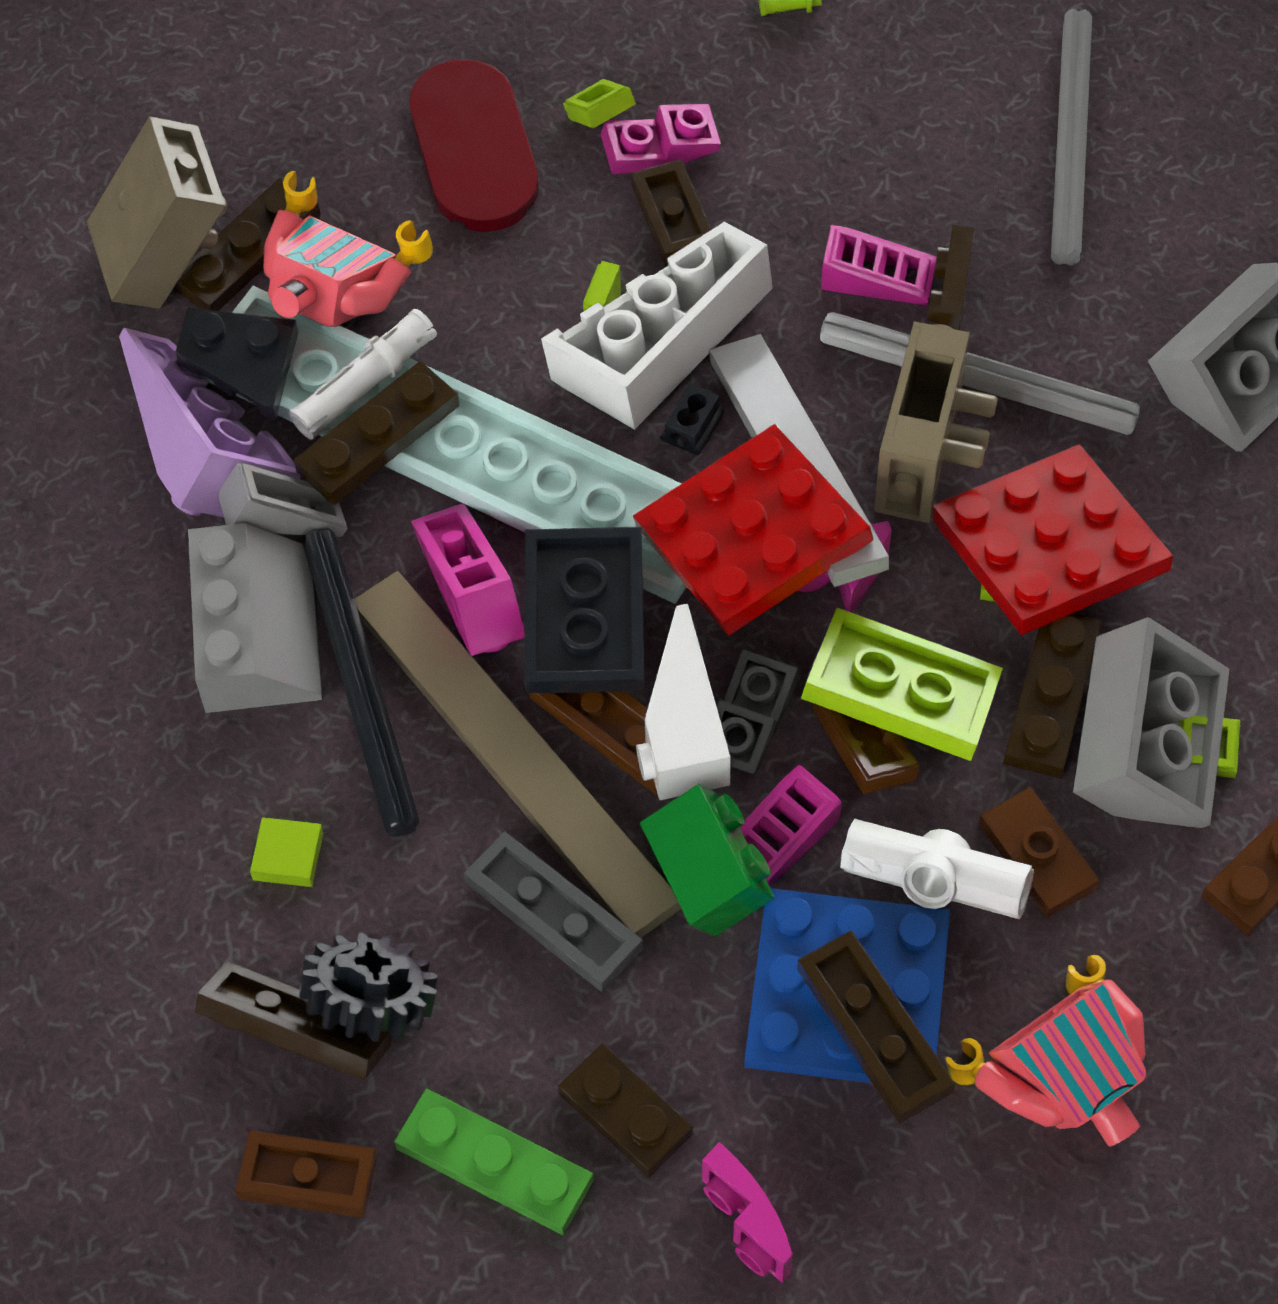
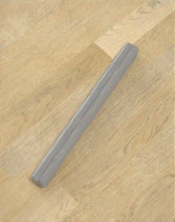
[1051,9,1092,266]
[820,312,1140,435]

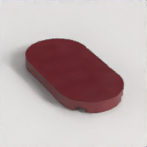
[409,59,539,232]

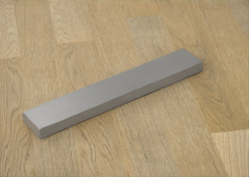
[709,334,889,587]

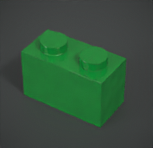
[640,784,775,936]

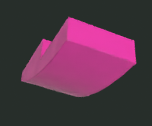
[601,104,721,174]
[702,1142,793,1283]

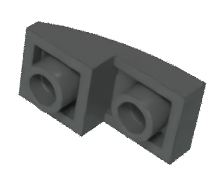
[717,649,800,776]

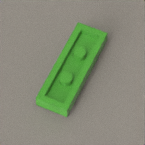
[394,1088,594,1235]

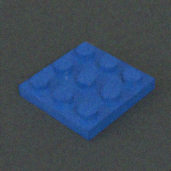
[744,888,950,1083]

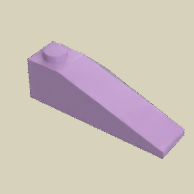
[119,327,301,517]

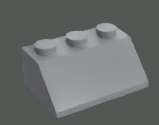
[1148,263,1278,452]
[188,523,322,713]
[1073,617,1229,828]

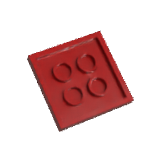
[633,424,874,636]
[932,444,1173,635]

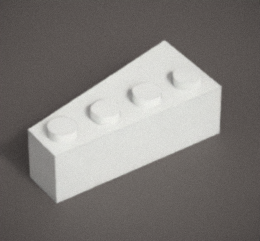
[541,222,773,430]

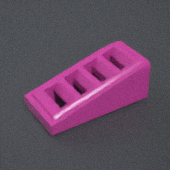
[821,225,937,306]
[739,765,842,887]

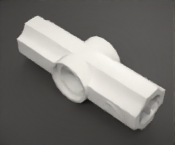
[840,819,1034,919]

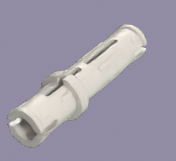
[289,308,437,440]

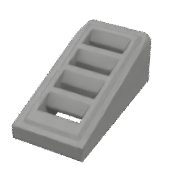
[218,462,348,537]

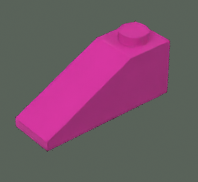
[411,503,525,656]

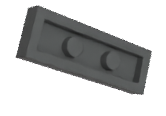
[464,831,643,993]

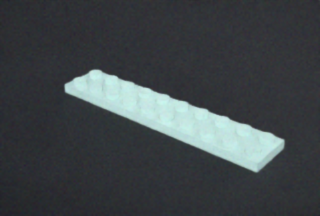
[196,286,686,604]

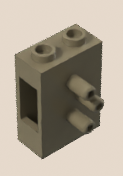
[87,116,227,309]
[874,321,998,523]

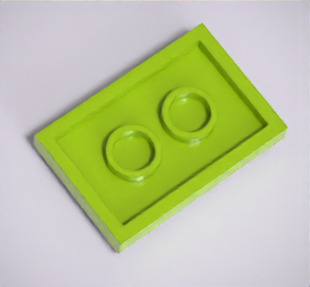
[801,607,1003,761]

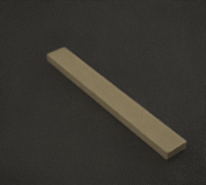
[354,571,681,938]

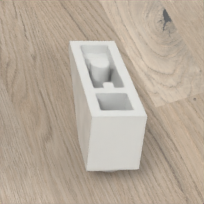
[636,604,730,800]

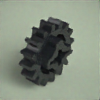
[299,933,438,1041]

